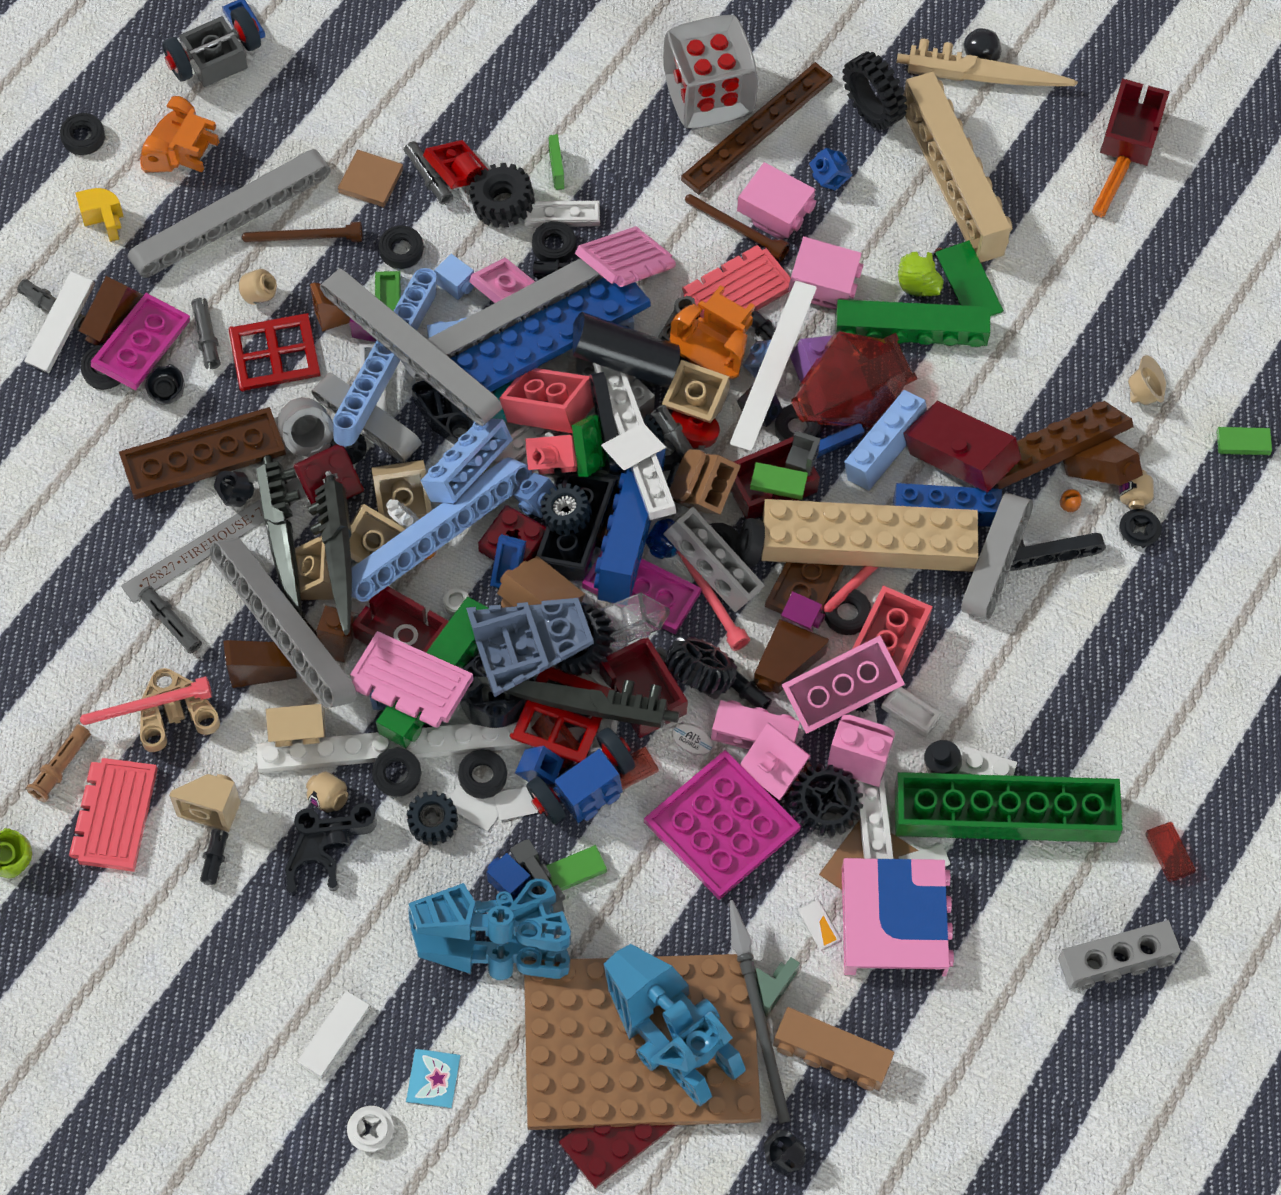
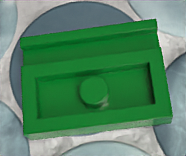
[572,415,605,477]

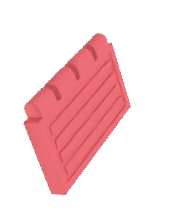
[682,245,791,318]
[69,758,158,872]

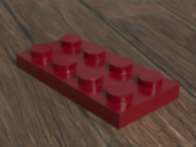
[559,1124,677,1189]

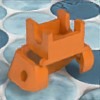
[140,96,220,173]
[669,285,755,379]

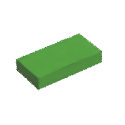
[548,134,564,190]
[375,271,401,311]
[1217,427,1272,455]
[750,462,808,500]
[546,845,607,891]

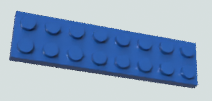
[450,278,651,392]

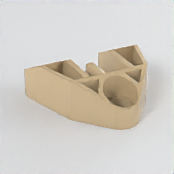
[140,668,220,752]

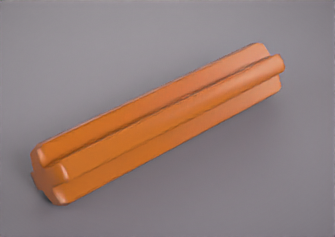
[1092,156,1131,218]

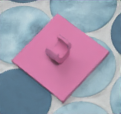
[740,723,810,800]

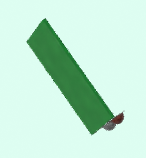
[933,240,1004,316]

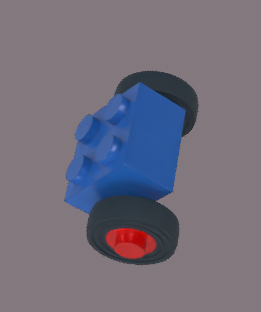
[526,727,635,824]

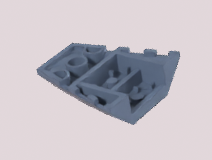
[466,598,594,697]

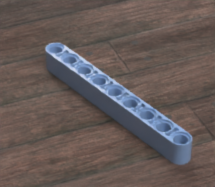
[333,268,437,446]
[351,457,533,602]

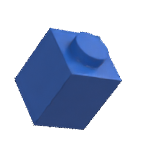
[515,746,564,785]
[487,853,531,901]

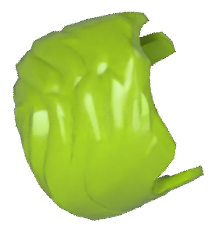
[898,251,944,297]
[0,828,32,879]

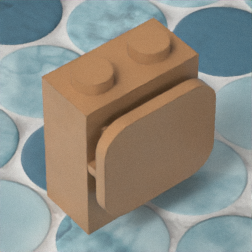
[669,449,741,515]
[497,556,585,608]

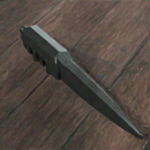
[256,455,302,617]
[308,476,352,636]
[478,677,679,728]

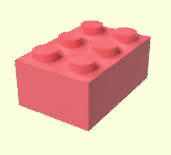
[499,368,594,433]
[852,586,933,677]

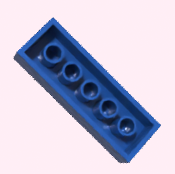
[594,449,666,606]

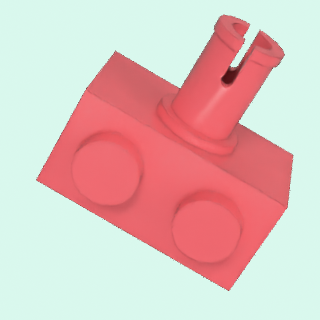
[525,435,577,474]

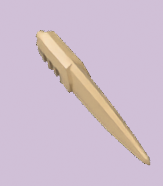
[896,39,1078,86]

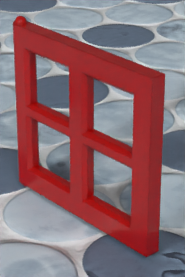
[228,313,321,392]
[509,667,614,763]

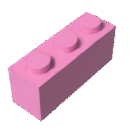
[711,700,800,750]

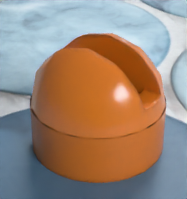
[1060,489,1082,512]

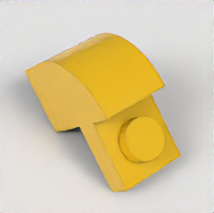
[75,188,124,242]

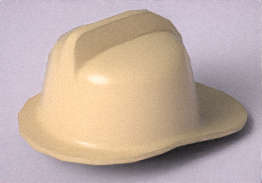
[1128,355,1166,405]

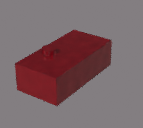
[903,400,1021,492]

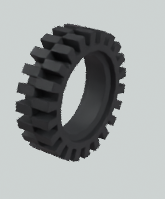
[842,51,907,130]

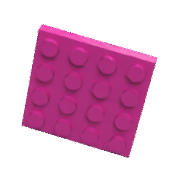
[644,750,801,900]

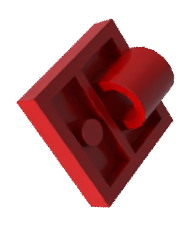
[423,140,489,189]

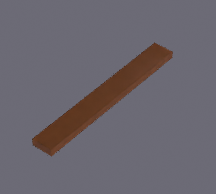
[681,62,833,195]

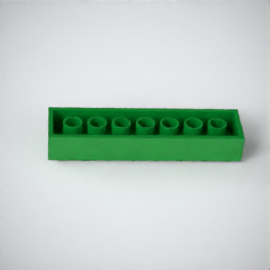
[895,772,1123,843]

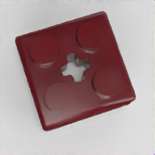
[293,444,364,505]
[478,505,546,562]

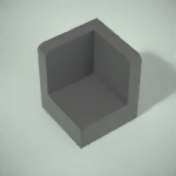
[785,431,821,475]

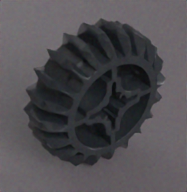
[555,602,616,676]
[665,636,738,695]
[788,763,863,838]

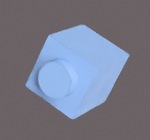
[434,254,474,300]

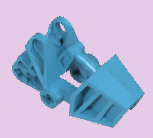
[408,879,571,980]
[604,944,746,1106]

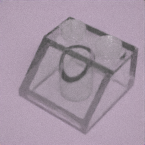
[602,593,670,648]

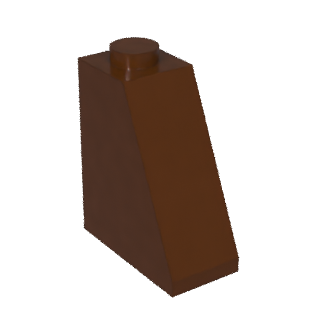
[79,276,144,346]
[1063,437,1143,486]
[317,606,359,663]
[753,619,829,694]
[223,640,297,688]

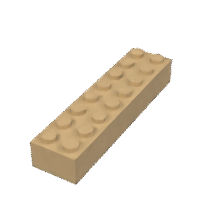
[903,71,1012,263]
[762,499,978,572]

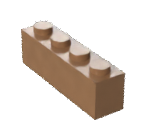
[773,1007,895,1091]

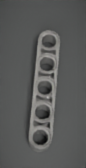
[311,372,422,463]
[961,493,1033,620]

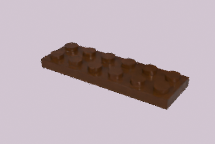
[995,401,1133,489]
[119,407,286,500]

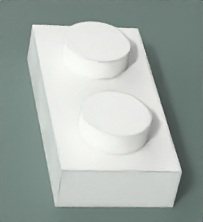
[958,746,1017,776]

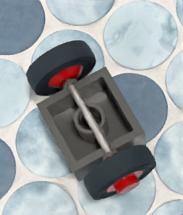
[162,6,261,87]

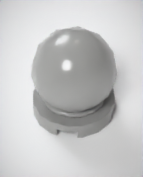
[278,397,333,458]

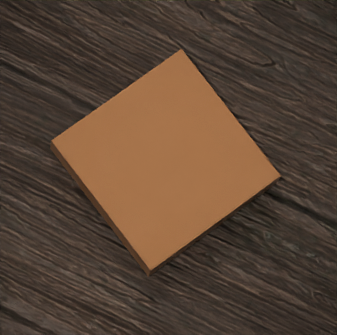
[338,149,403,207]

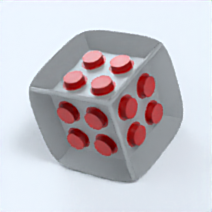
[663,15,758,129]

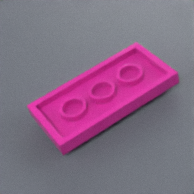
[91,293,190,390]
[582,552,701,635]

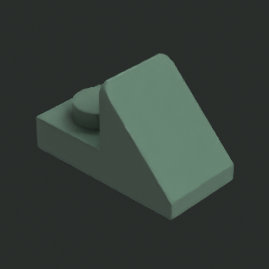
[755,957,800,1017]

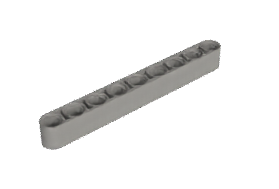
[128,149,331,278]
[401,258,604,381]
[320,269,502,426]
[209,538,356,708]

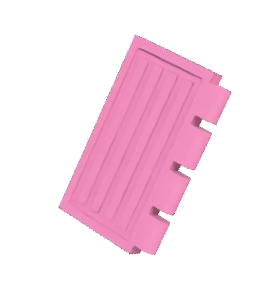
[575,226,676,287]
[350,631,474,728]

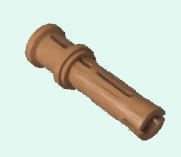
[26,724,91,802]

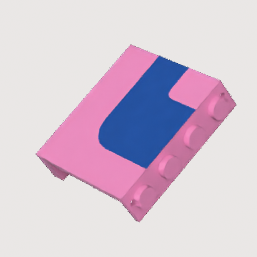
[841,858,954,976]

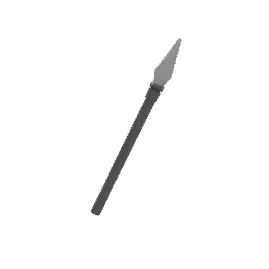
[730,900,791,1124]

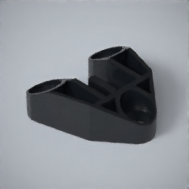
[412,380,474,445]
[460,676,534,728]

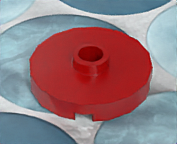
[671,411,720,448]

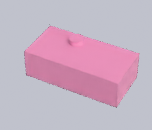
[782,635,905,734]

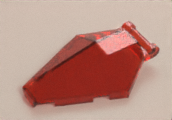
[791,331,918,427]

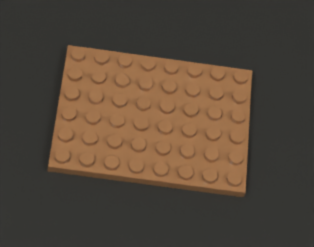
[524,954,761,1130]

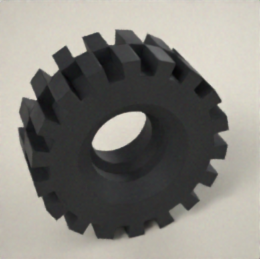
[469,163,535,228]

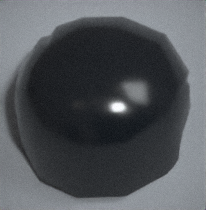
[963,28,1002,61]
[145,364,185,405]

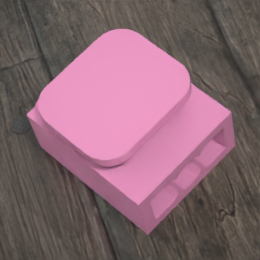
[737,162,816,239]
[788,236,864,309]
[827,715,895,787]

